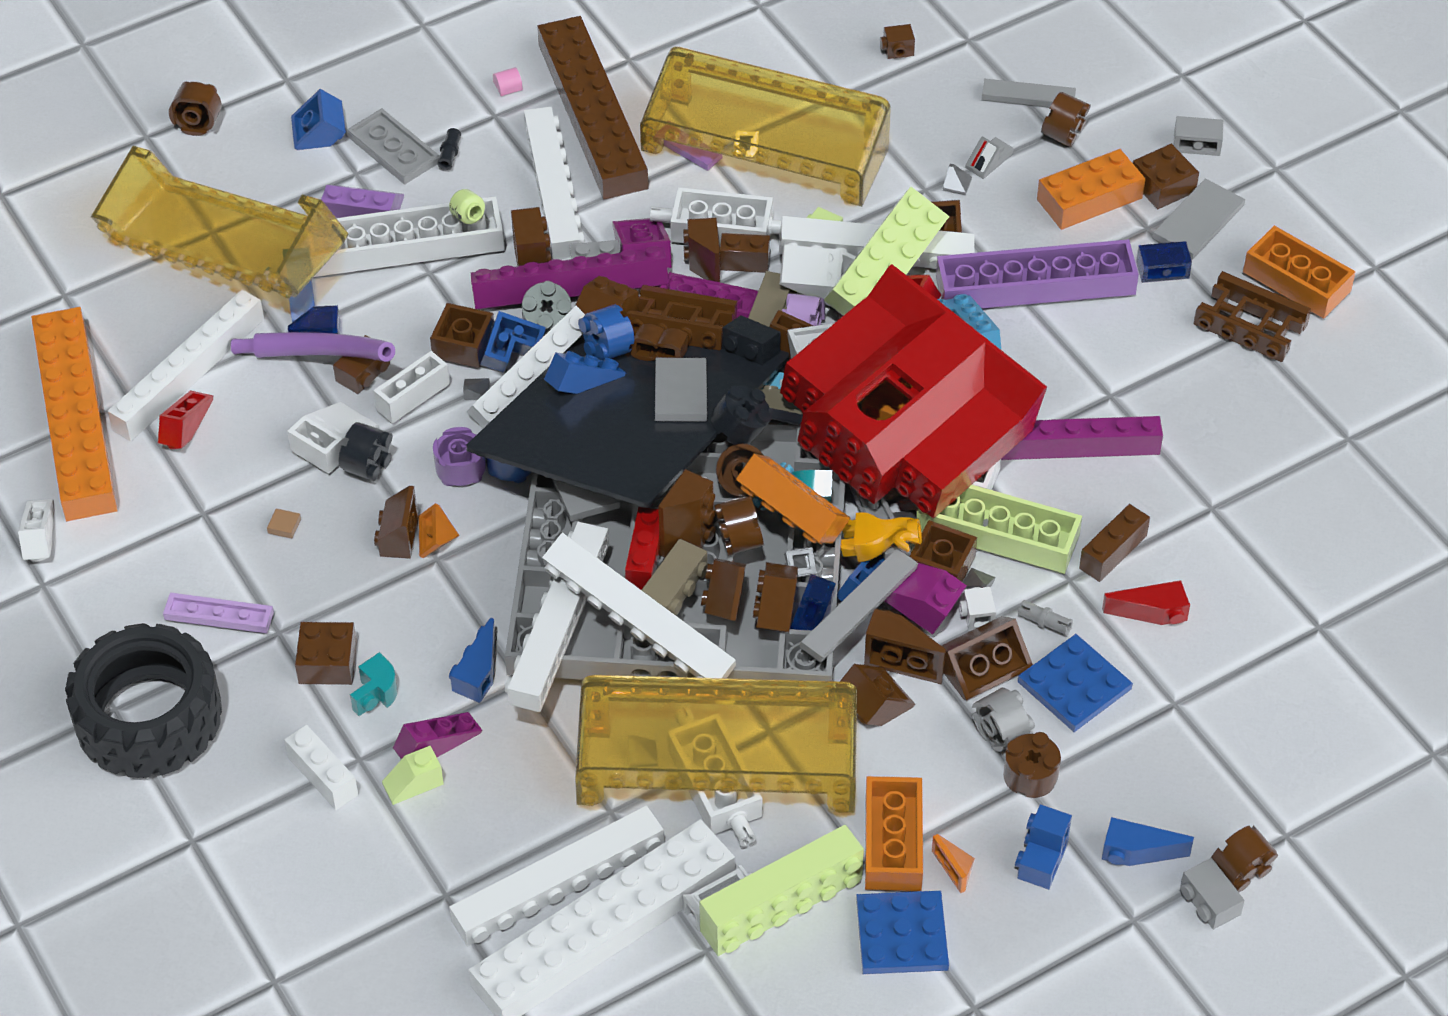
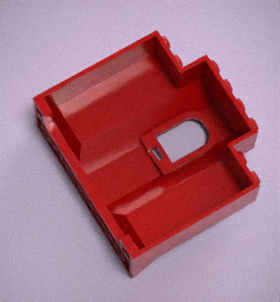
[780,264,1047,519]

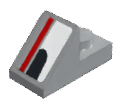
[965,136,1013,179]

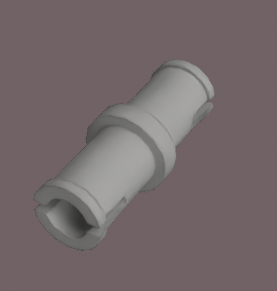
[1018,600,1073,635]

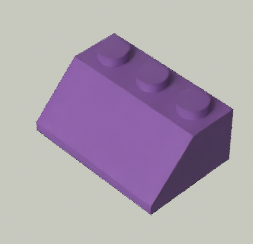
[320,185,404,220]

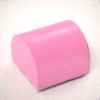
[493,67,523,96]

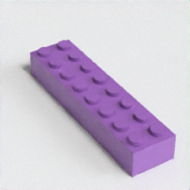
[936,239,1139,308]

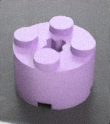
[782,294,825,326]

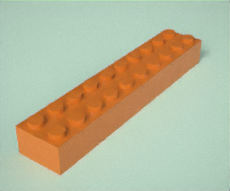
[31,307,117,522]

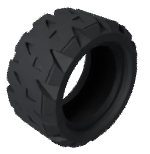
[65,623,222,778]

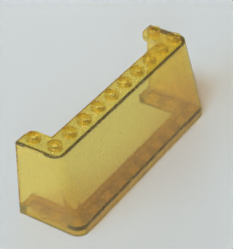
[640,47,891,207]
[91,146,349,299]
[575,675,857,813]

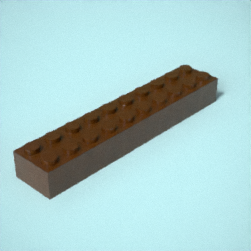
[537,16,649,200]

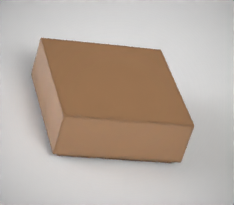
[267,508,301,539]

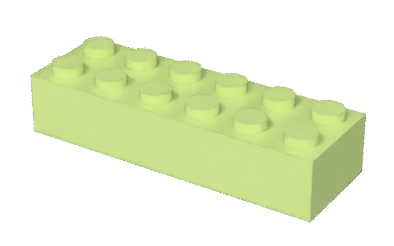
[824,187,949,316]
[916,485,1082,574]
[699,825,864,956]

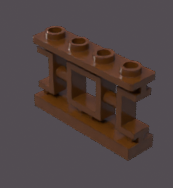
[1194,271,1311,362]
[626,285,737,350]

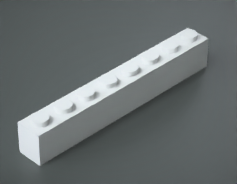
[524,107,584,260]
[779,216,974,269]
[108,289,264,441]
[505,522,609,712]
[542,533,736,691]
[449,805,664,947]

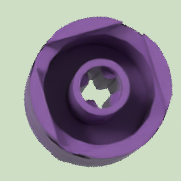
[433,427,486,486]

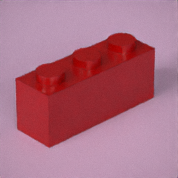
[625,507,660,590]

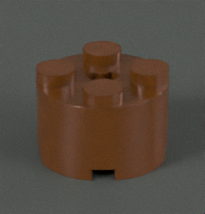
[169,81,222,136]
[1041,92,1091,147]
[716,444,763,496]
[714,495,764,556]
[1003,732,1061,798]
[1211,825,1278,892]

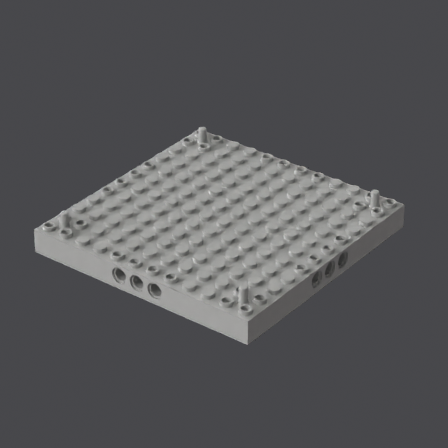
[505,422,845,695]

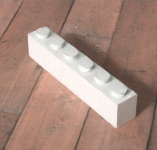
[467,306,585,428]

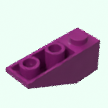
[393,712,483,759]

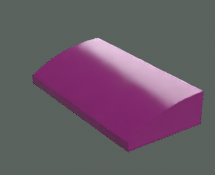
[660,272,759,318]

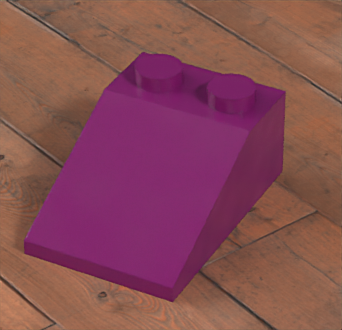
[612,218,672,268]
[884,563,967,635]

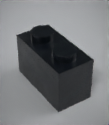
[722,315,781,365]

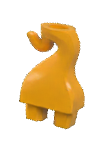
[841,512,922,562]

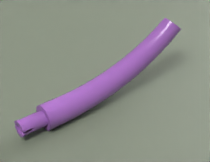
[231,332,395,362]

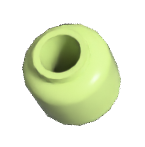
[449,189,485,224]

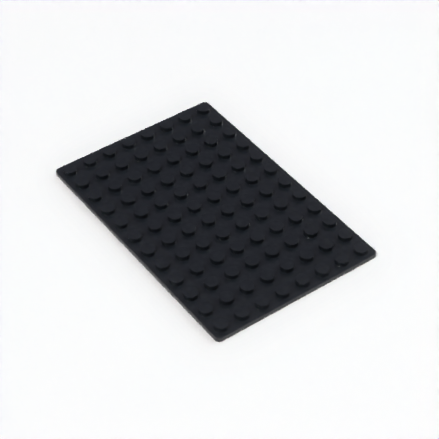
[466,311,790,507]

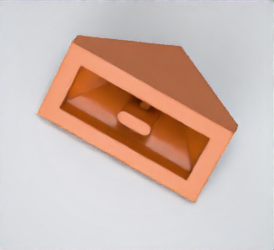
[419,503,460,558]
[932,834,975,893]

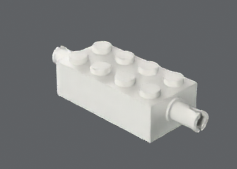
[650,187,782,247]
[667,707,762,846]

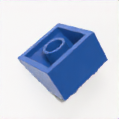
[291,89,346,150]

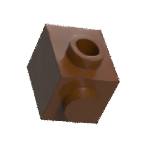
[880,24,915,59]

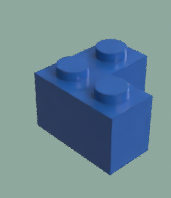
[480,311,546,373]
[1015,804,1072,890]

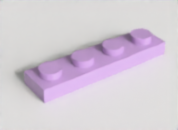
[163,593,274,633]

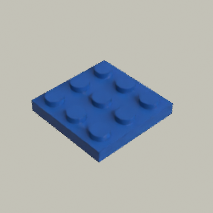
[1018,634,1133,732]
[856,890,949,974]

